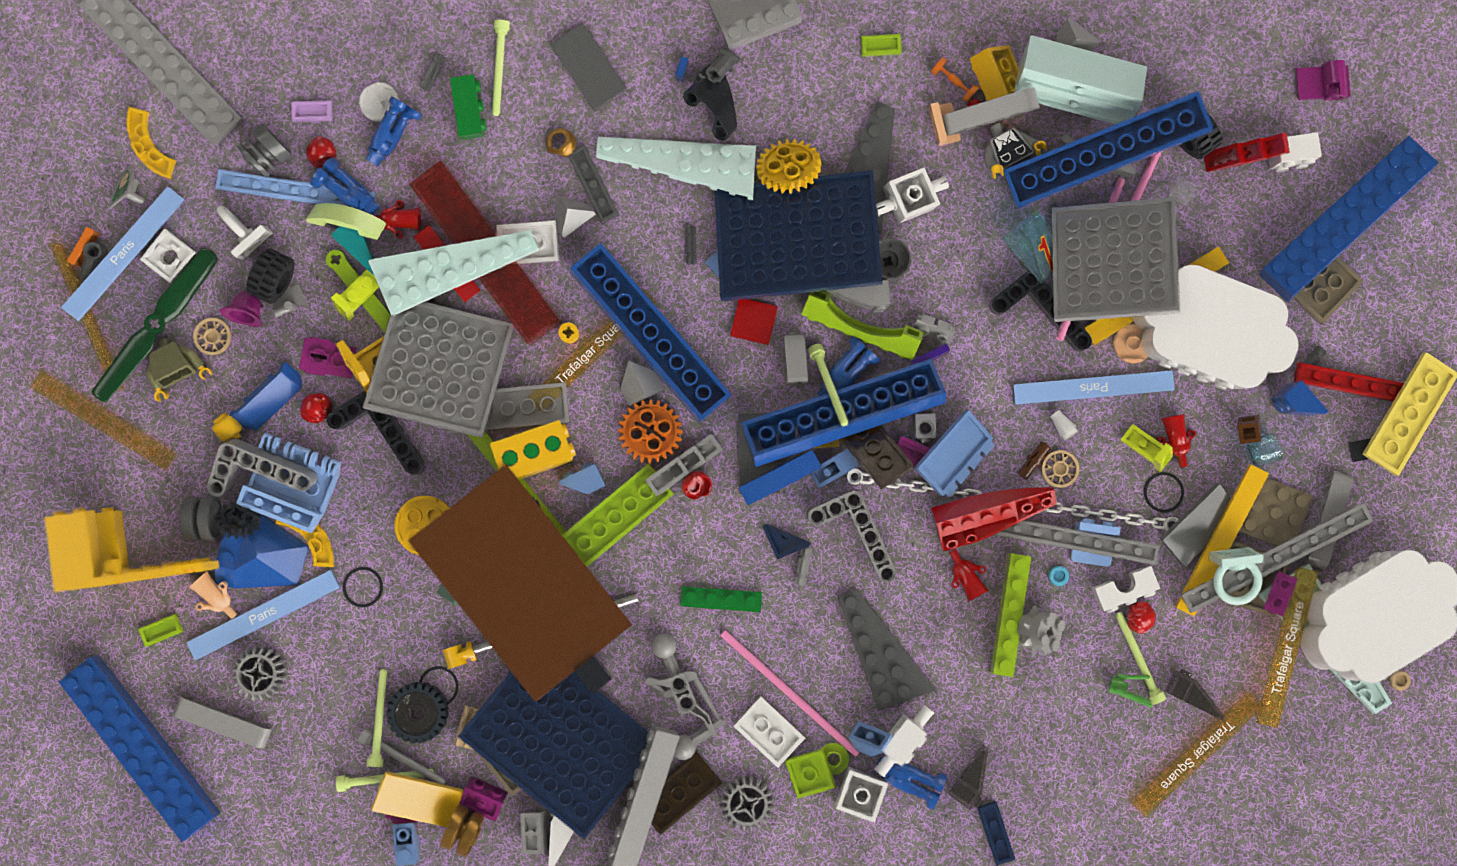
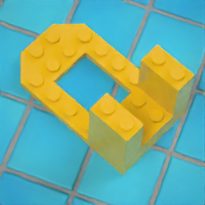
[45,507,219,592]

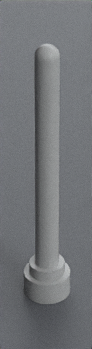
[358,728,445,785]

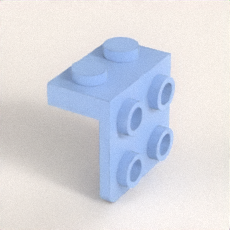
[1071,518,1120,567]

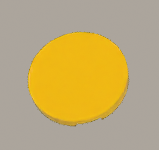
[394,496,449,555]

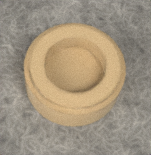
[1389,670,1411,691]

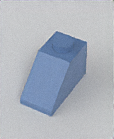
[810,449,859,488]
[848,721,893,757]

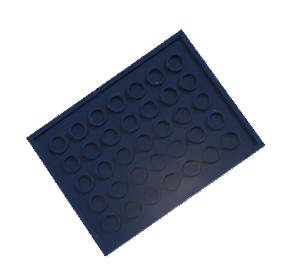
[714,170,883,301]
[457,672,648,840]

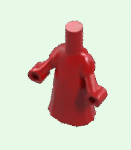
[373,200,421,239]
[1156,414,1196,468]
[949,549,989,602]

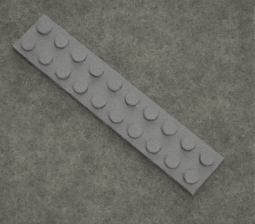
[78,0,243,147]

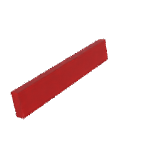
[1294,362,1404,402]

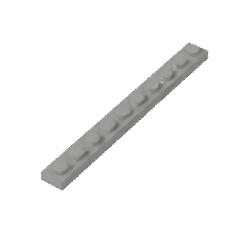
[1180,503,1374,613]

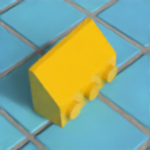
[969,45,1019,101]

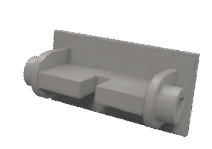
[913,313,956,343]

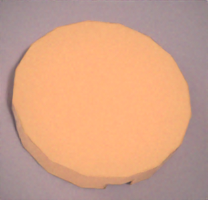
[1113,324,1148,364]

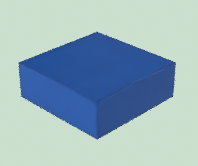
[675,56,689,82]

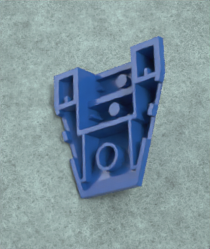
[215,514,309,589]

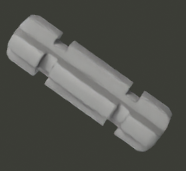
[794,547,813,586]

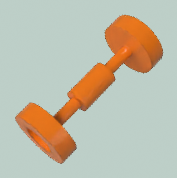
[931,57,979,103]

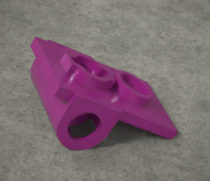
[1296,60,1351,101]
[299,337,357,379]

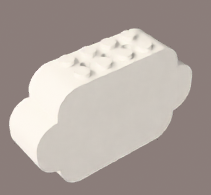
[1132,265,1298,390]
[1300,550,1457,683]

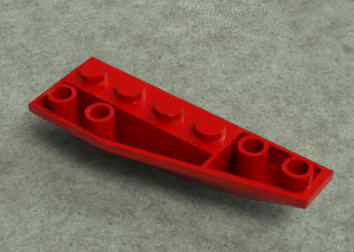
[931,487,1057,551]

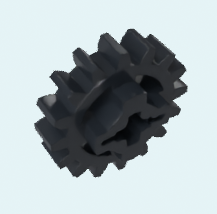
[215,501,261,539]

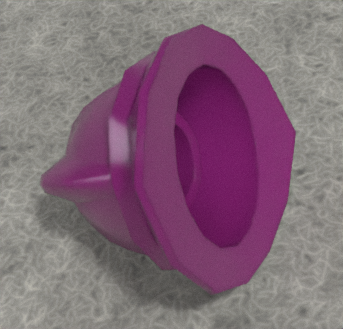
[219,291,263,327]

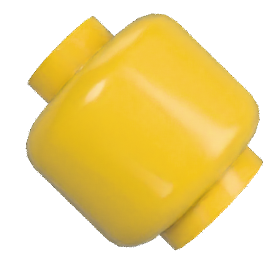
[212,413,243,442]

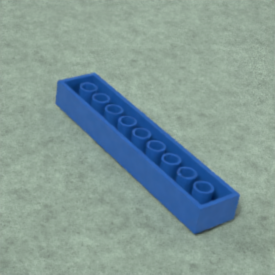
[1004,91,1214,208]
[1259,136,1439,302]
[570,243,731,424]
[741,359,946,467]
[59,655,221,842]

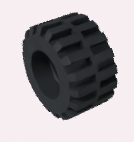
[1180,112,1222,159]
[246,248,295,304]

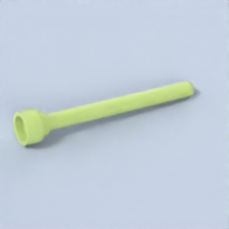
[492,20,510,116]
[808,344,848,426]
[1116,612,1167,705]
[367,669,387,767]
[336,769,434,792]

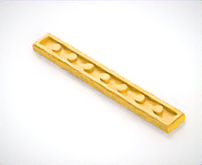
[1084,246,1229,346]
[1175,464,1269,616]

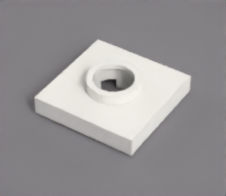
[140,228,198,284]

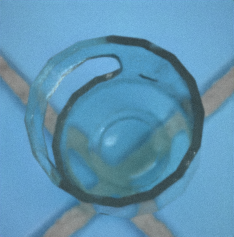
[1246,433,1282,466]

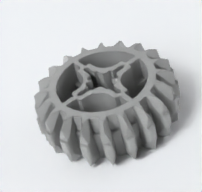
[231,646,287,701]
[720,776,774,831]

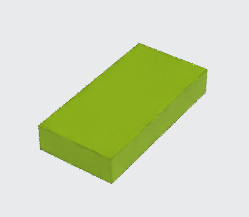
[861,34,902,57]
[138,613,184,647]

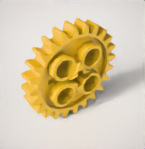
[756,139,822,194]

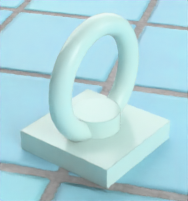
[1209,547,1263,605]

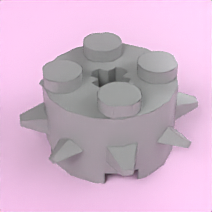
[1018,604,1065,658]

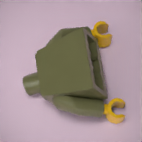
[146,338,213,402]

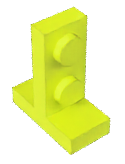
[331,270,380,322]
[1120,424,1173,473]

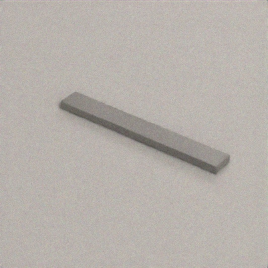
[996,520,1160,565]

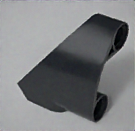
[683,64,737,141]

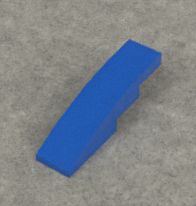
[739,449,822,505]

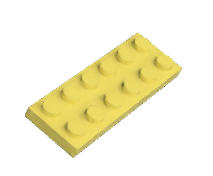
[1363,352,1457,476]

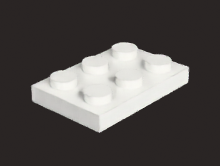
[496,221,559,265]
[734,696,805,767]

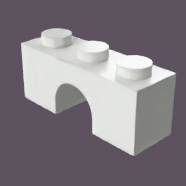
[1091,566,1160,613]

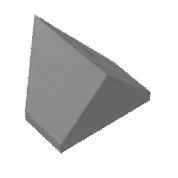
[1057,17,1100,51]
[556,195,596,237]
[620,361,665,407]

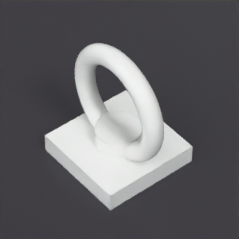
[216,205,273,260]

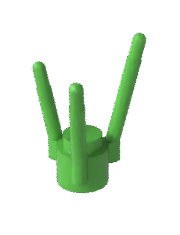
[1109,673,1152,708]

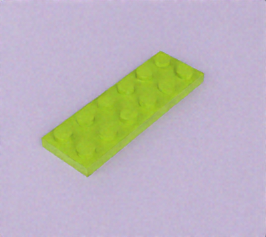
[562,463,674,567]

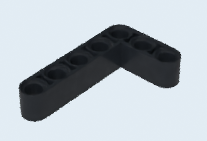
[989,270,1092,352]
[326,391,425,475]

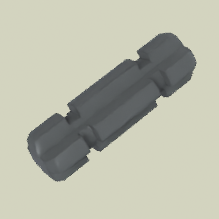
[419,53,446,91]
[685,225,697,265]
[1294,346,1326,376]

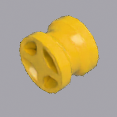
[558,322,579,344]

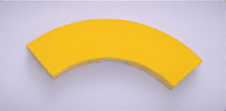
[126,107,176,180]
[275,520,334,567]

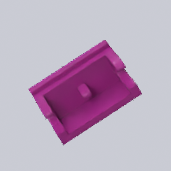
[896,435,930,467]

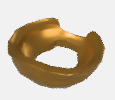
[546,128,577,157]

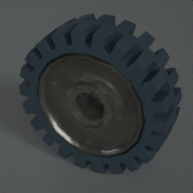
[386,682,449,743]

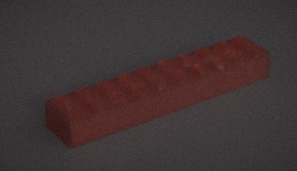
[409,160,563,345]

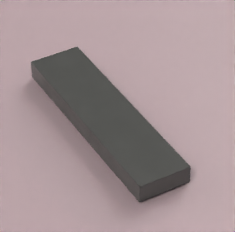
[568,144,619,224]

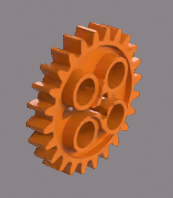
[618,399,683,464]

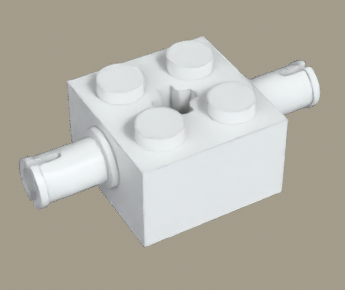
[876,168,949,224]
[874,705,934,777]

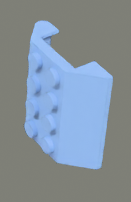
[236,433,341,533]

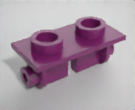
[1263,571,1298,617]

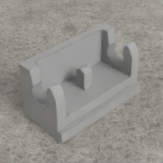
[520,809,548,854]

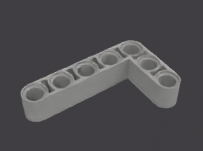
[207,439,318,497]
[807,491,896,583]

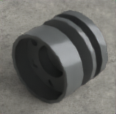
[237,124,292,178]
[879,238,911,285]

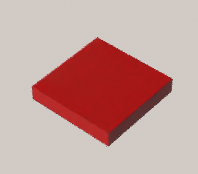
[730,299,778,346]

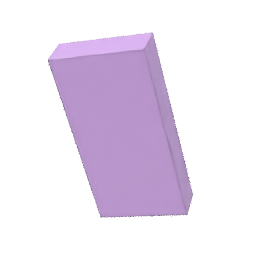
[291,100,332,122]

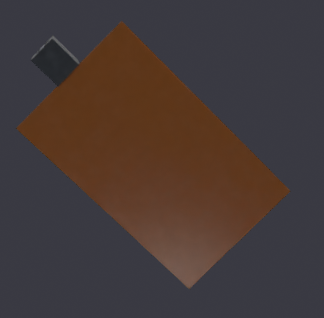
[408,465,632,702]

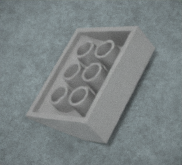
[708,0,802,51]

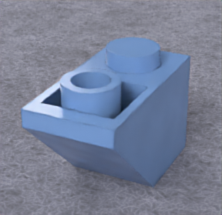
[559,462,606,494]
[393,823,420,866]

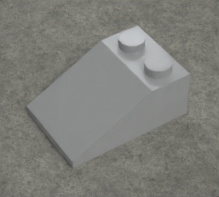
[826,280,890,313]

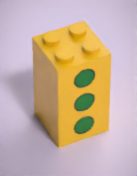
[490,420,576,480]

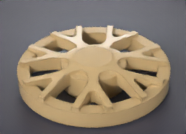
[193,318,232,355]
[1041,450,1079,488]

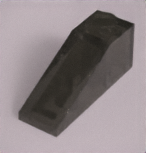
[1164,669,1225,720]
[948,744,989,810]

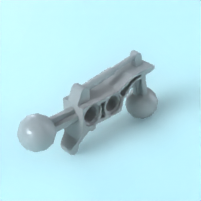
[646,633,724,760]

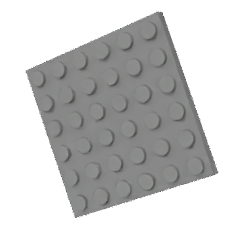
[1052,197,1180,322]
[363,302,514,438]

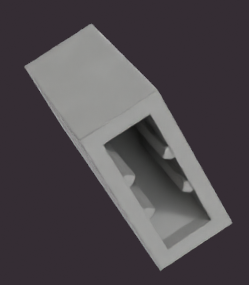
[784,332,808,385]

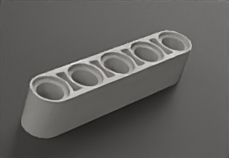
[942,87,1040,136]
[1303,470,1353,570]
[172,695,272,749]

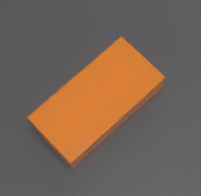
[67,227,100,267]

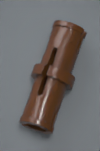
[1017,441,1051,480]

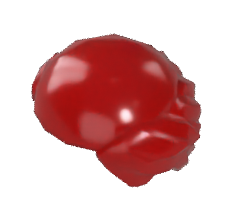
[306,136,337,169]
[300,393,332,424]
[681,471,713,500]
[1127,601,1156,634]

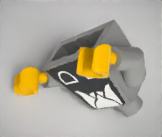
[985,122,1048,179]

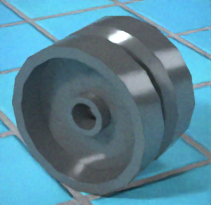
[179,497,222,541]

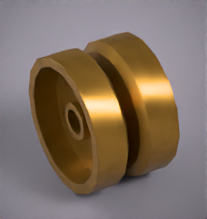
[440,804,485,858]

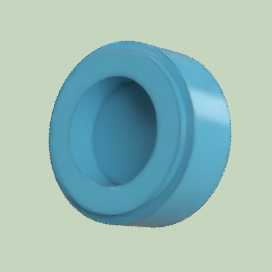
[1048,566,1069,586]

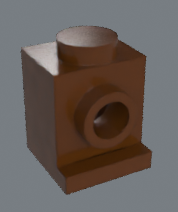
[1237,415,1262,444]

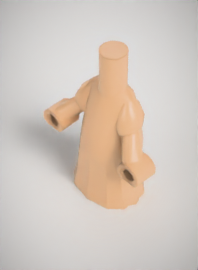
[189,571,238,619]

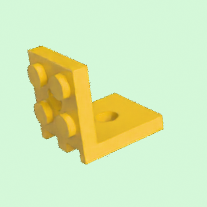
[336,336,384,394]

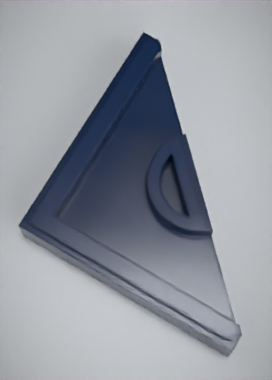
[762,524,812,560]

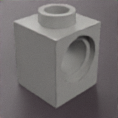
[914,414,936,443]

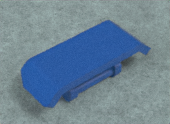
[229,363,302,430]

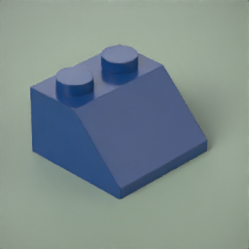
[1271,380,1329,416]

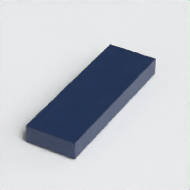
[977,801,1016,866]

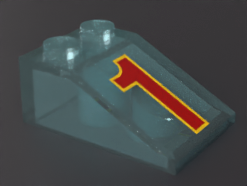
[1002,210,1053,284]

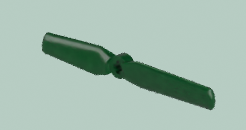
[92,248,218,402]

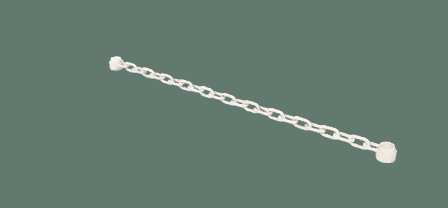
[847,469,1179,531]

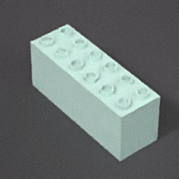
[1014,35,1147,124]

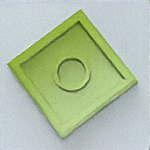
[785,748,836,799]

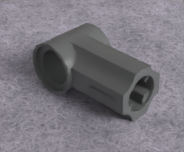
[706,47,740,83]
[78,242,108,280]

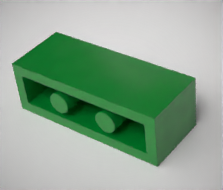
[450,74,487,140]

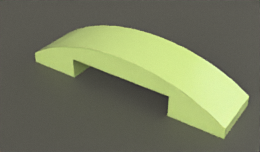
[306,203,386,240]

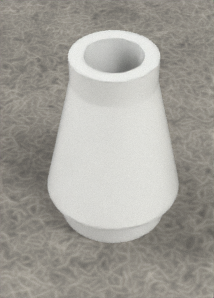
[1050,410,1078,441]

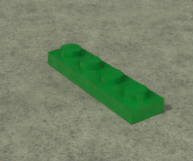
[681,586,762,612]

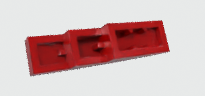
[1204,133,1290,172]
[413,225,481,302]

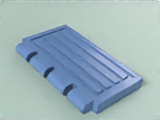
[914,410,995,498]

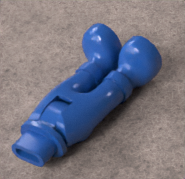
[365,96,422,166]
[310,158,380,215]
[816,336,880,396]
[874,757,947,810]

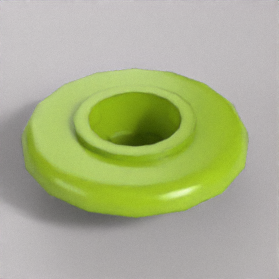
[822,743,849,775]

